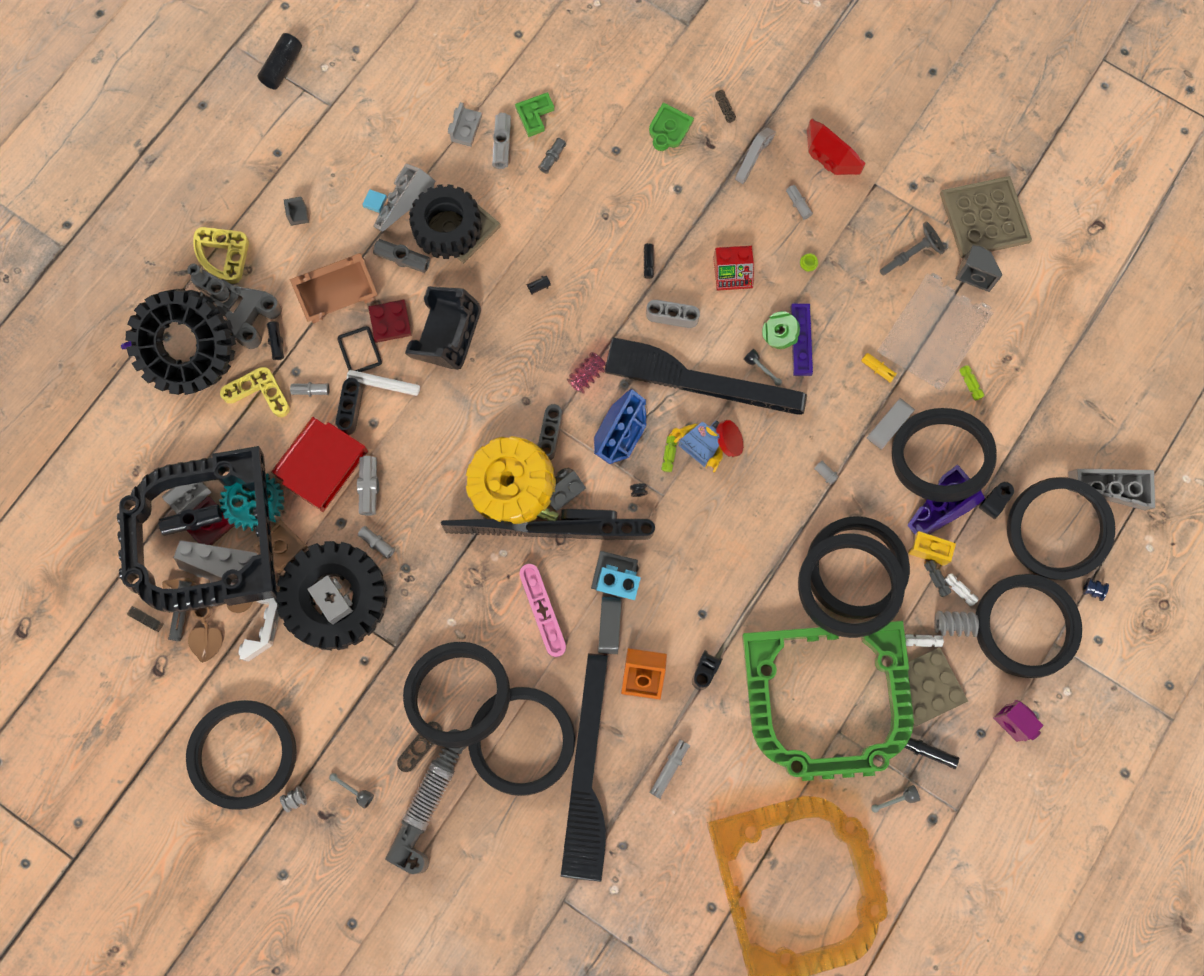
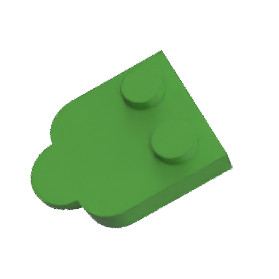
[649,102,694,151]

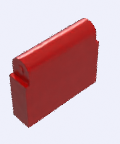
[271,417,368,512]

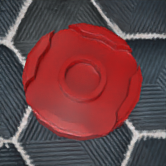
[716,420,744,458]

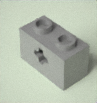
[308,575,353,624]

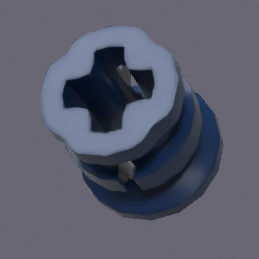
[1083,578,1109,601]

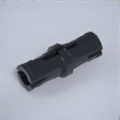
[266,321,284,360]

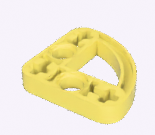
[193,227,249,284]

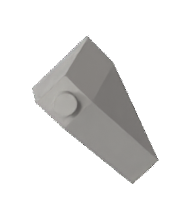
[373,163,436,232]

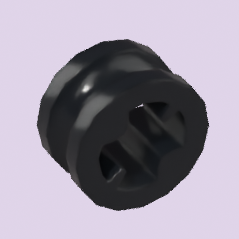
[630,483,648,497]

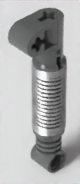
[385,729,467,874]

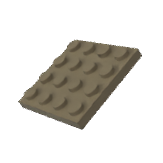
[940,176,1032,258]

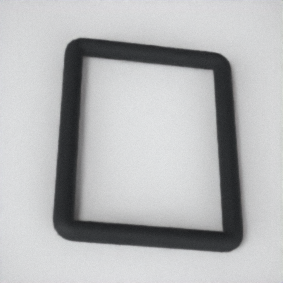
[337,326,382,372]

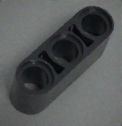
[336,378,363,435]

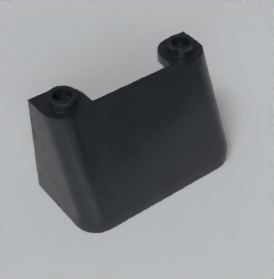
[405,286,481,370]

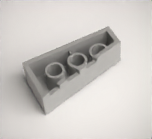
[173,540,257,585]

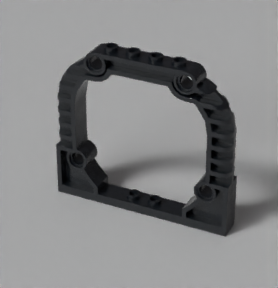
[117,446,277,613]

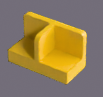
[908,531,956,566]

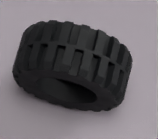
[409,184,482,259]

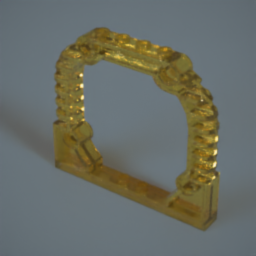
[706,796,888,976]

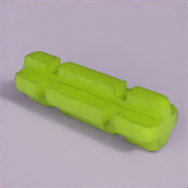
[959,365,985,401]
[661,436,677,472]

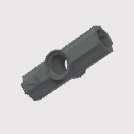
[373,239,431,273]

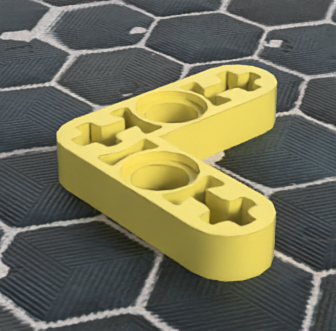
[220,367,290,417]

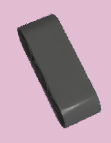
[538,404,562,460]
[598,596,621,654]

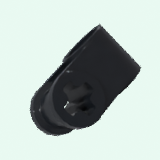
[979,482,1014,520]
[692,650,723,690]

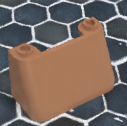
[289,253,377,323]

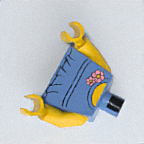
[668,420,723,473]

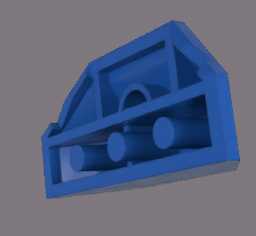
[594,389,646,464]

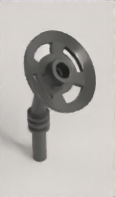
[880,222,945,276]

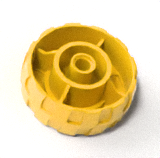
[465,436,556,524]

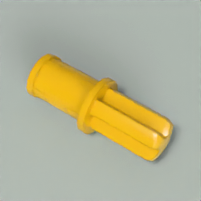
[861,353,897,383]

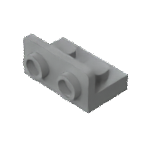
[448,102,482,147]

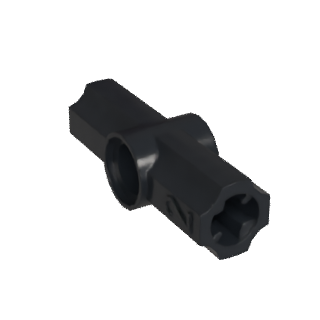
[158,504,223,536]

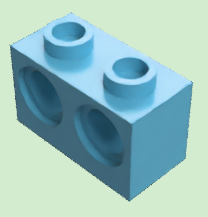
[595,565,641,600]

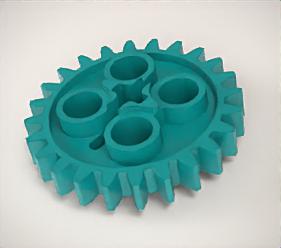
[219,473,285,532]

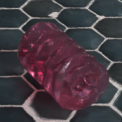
[567,352,606,394]

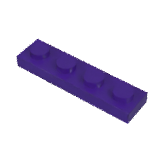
[790,304,813,376]

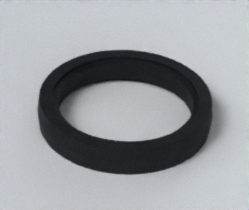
[892,408,997,502]
[1007,477,1116,580]
[807,516,910,619]
[798,533,905,638]
[976,574,1082,678]
[403,642,510,748]
[468,687,575,796]
[186,700,297,810]

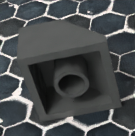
[955,245,1002,292]

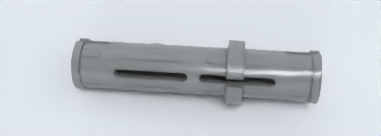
[649,739,690,799]

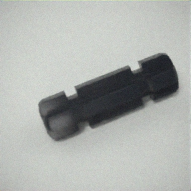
[644,243,654,279]

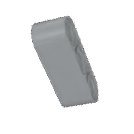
[646,300,700,328]
[867,398,915,450]

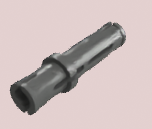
[168,580,192,641]

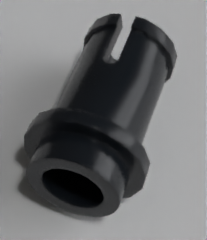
[526,275,551,295]

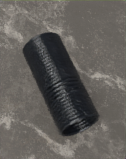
[257,33,302,90]

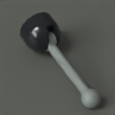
[743,348,782,386]

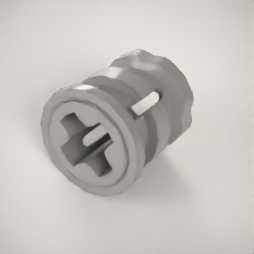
[280,786,307,812]

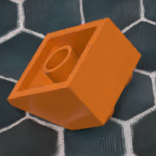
[621,648,667,700]

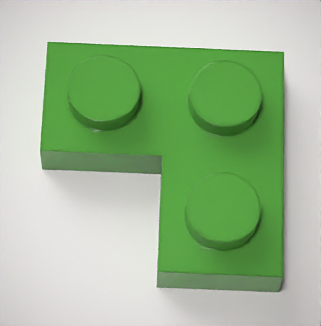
[515,92,555,137]

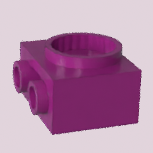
[993,700,1044,742]

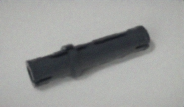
[904,737,960,770]

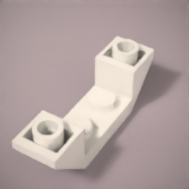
[239,598,279,662]

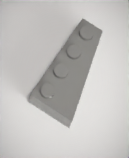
[1068,469,1155,511]

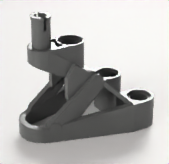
[187,264,282,349]

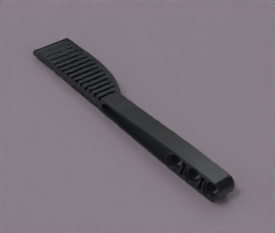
[604,337,807,415]
[441,519,655,540]
[560,653,608,882]

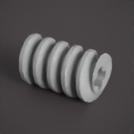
[934,611,979,637]

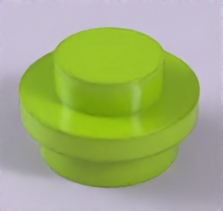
[800,253,818,272]

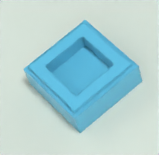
[362,189,387,213]

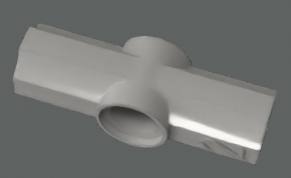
[492,113,511,169]
[357,456,379,516]

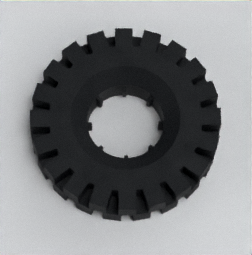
[125,289,236,395]
[276,541,387,651]

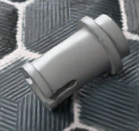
[814,460,839,485]

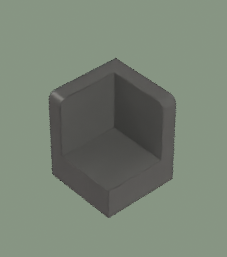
[283,197,309,226]

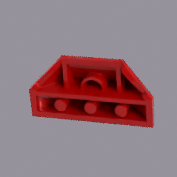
[807,118,866,175]

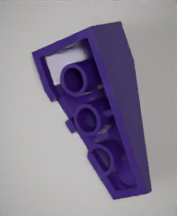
[907,464,985,536]

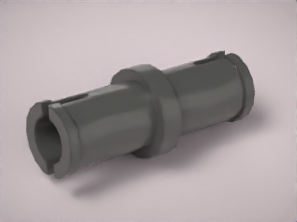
[538,138,567,174]

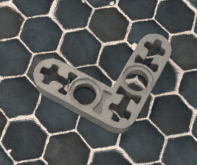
[735,127,776,184]

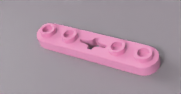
[520,564,566,658]

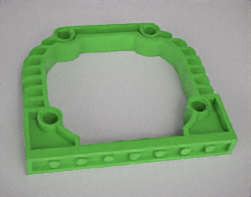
[742,621,914,781]

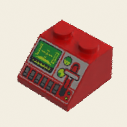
[713,245,754,291]

